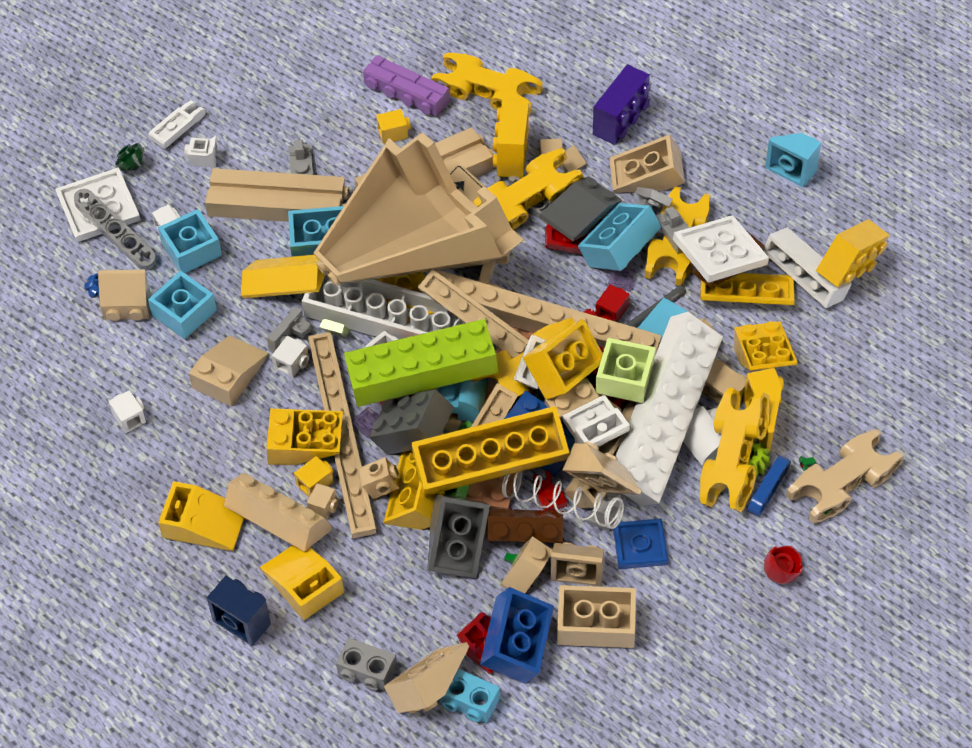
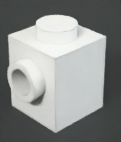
[271,336,309,378]
[108,390,146,433]

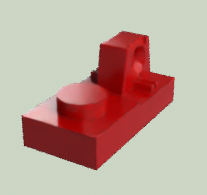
[545,224,590,255]

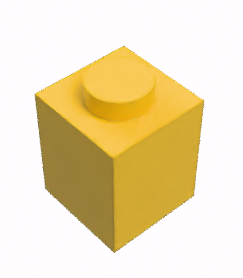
[376,109,411,144]
[294,456,334,497]

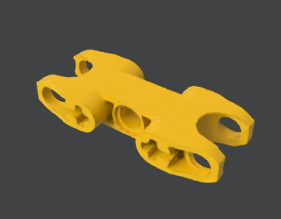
[431,53,543,115]
[473,148,584,230]
[645,186,711,286]
[471,317,575,401]
[700,388,770,512]

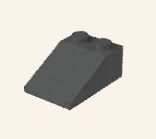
[539,176,622,241]
[427,493,490,578]

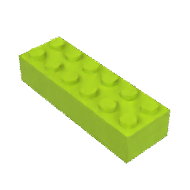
[344,319,499,407]

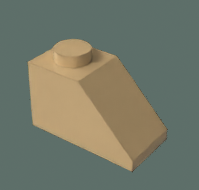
[500,536,552,593]

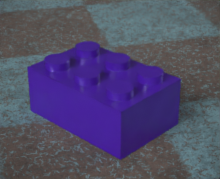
[593,64,651,145]

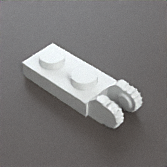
[148,101,206,149]

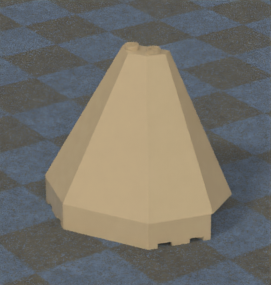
[314,132,524,286]

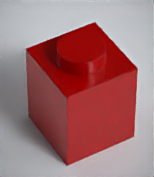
[595,284,630,322]

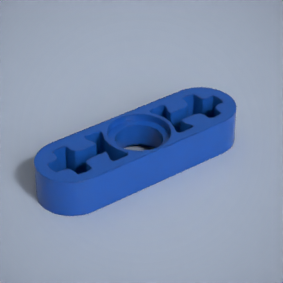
[748,455,791,517]

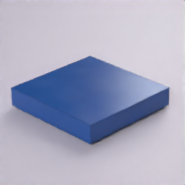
[613,518,668,570]

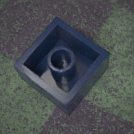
[207,575,271,646]

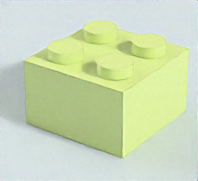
[596,338,655,403]

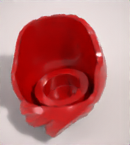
[763,546,803,585]

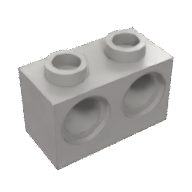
[336,638,397,691]

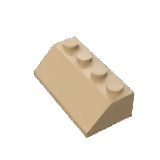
[224,473,332,551]

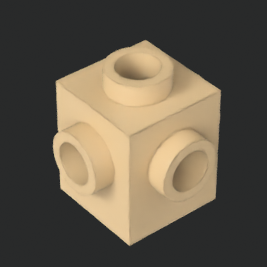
[359,457,400,499]

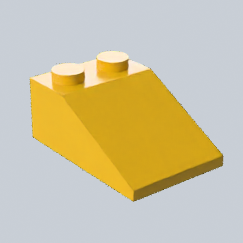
[523,318,603,399]
[743,368,784,456]

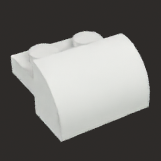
[562,395,630,447]
[683,406,722,465]

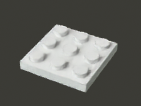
[55,167,141,242]
[673,215,769,283]

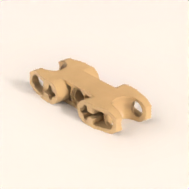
[786,429,905,524]

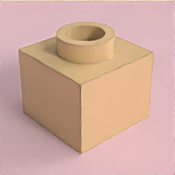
[307,483,338,520]

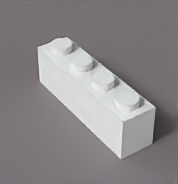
[764,227,852,308]

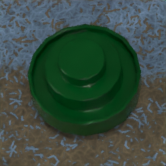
[115,143,144,171]

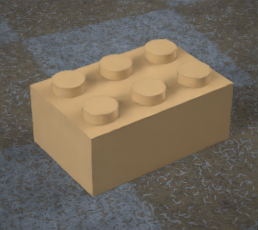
[557,585,636,648]

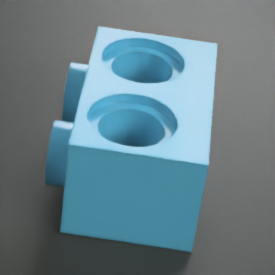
[440,669,500,724]

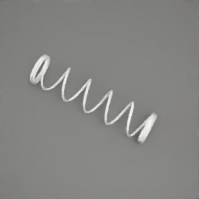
[502,471,624,529]

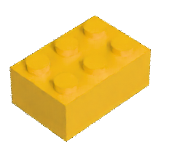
[493,99,529,178]
[816,219,890,287]

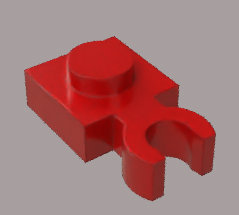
[533,470,567,511]

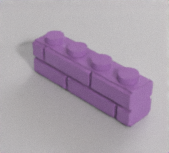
[363,55,450,117]

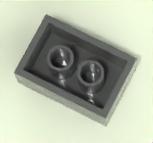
[369,389,454,455]

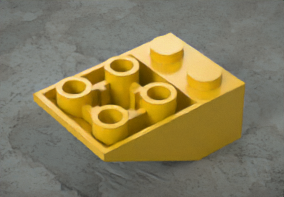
[734,321,797,371]
[266,408,343,465]
[158,481,244,551]
[260,545,344,621]

